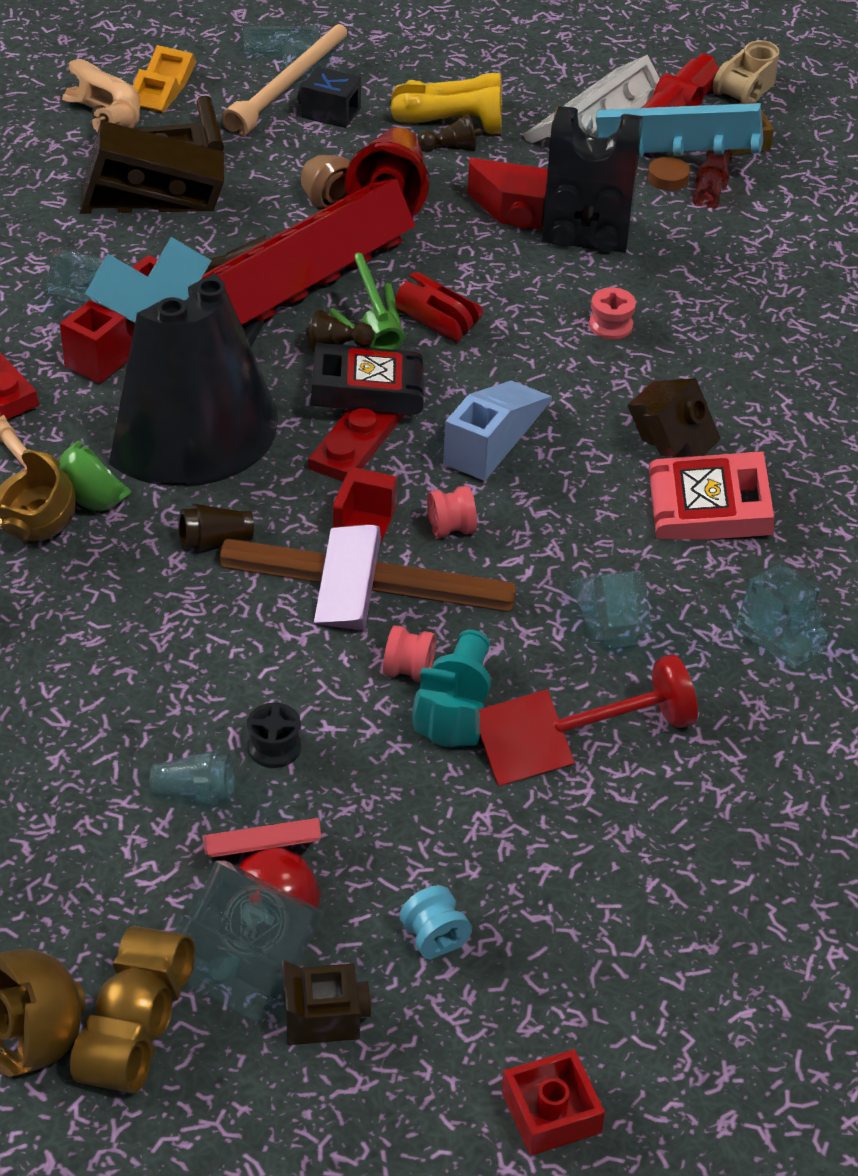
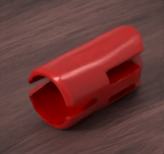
[395,272,484,343]

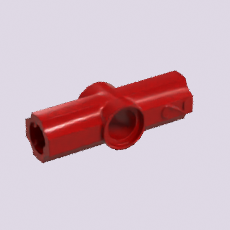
[642,53,720,108]

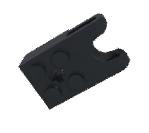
[542,105,643,253]

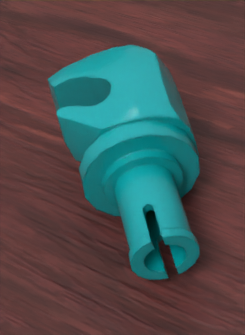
[412,629,491,748]

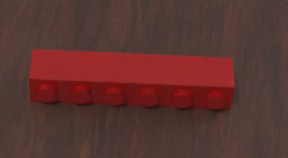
[201,178,415,325]

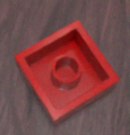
[501,1049,605,1156]

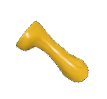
[390,73,502,135]

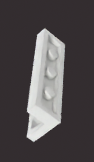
[523,55,660,143]

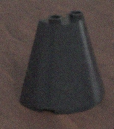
[109,273,278,487]

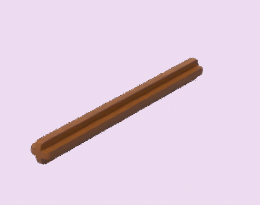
[220,539,516,611]

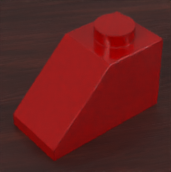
[467,157,548,230]

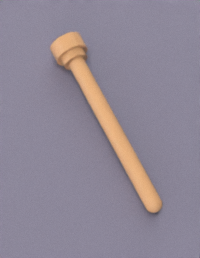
[222,24,347,137]

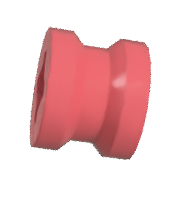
[589,287,636,340]
[427,485,477,539]
[383,625,436,683]

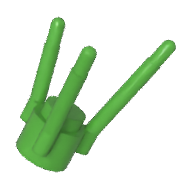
[329,253,406,350]

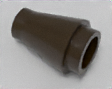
[178,503,254,553]

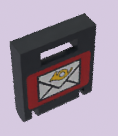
[310,343,424,415]

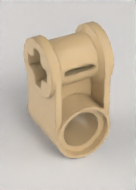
[713,40,779,103]

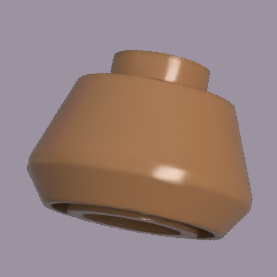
[301,154,350,208]

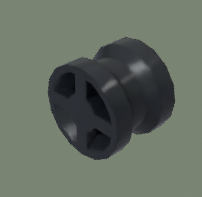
[247,702,301,768]

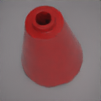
[345,127,430,217]

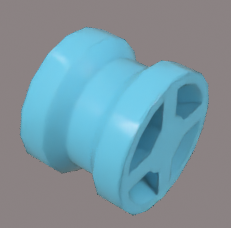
[400,885,472,960]

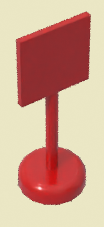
[479,654,698,786]

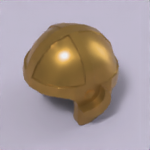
[0,450,76,543]

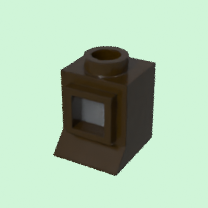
[282,960,371,1045]

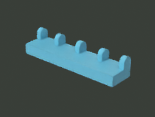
[596,103,764,158]

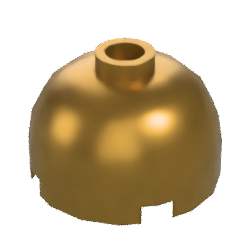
[0,949,85,1077]

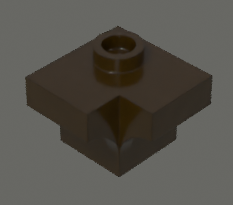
[627,378,721,457]

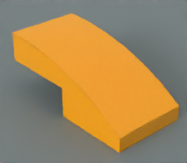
[133,45,196,113]

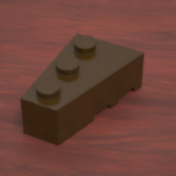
[80,120,224,214]

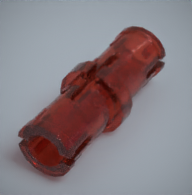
[693,149,733,209]

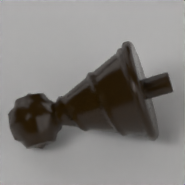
[418,114,482,152]
[306,310,375,353]

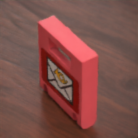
[649,451,774,540]

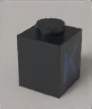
[297,67,361,128]

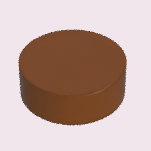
[648,157,690,191]

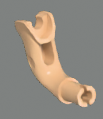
[62,59,141,132]

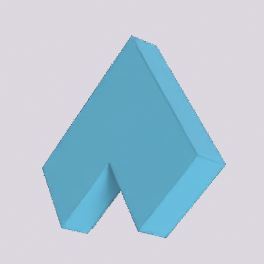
[85,237,212,323]

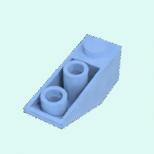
[443,381,552,481]

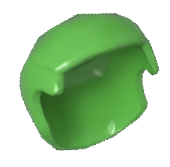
[59,440,131,511]

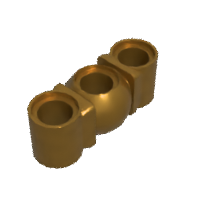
[70,926,195,1093]

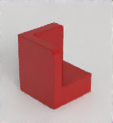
[333,466,397,545]

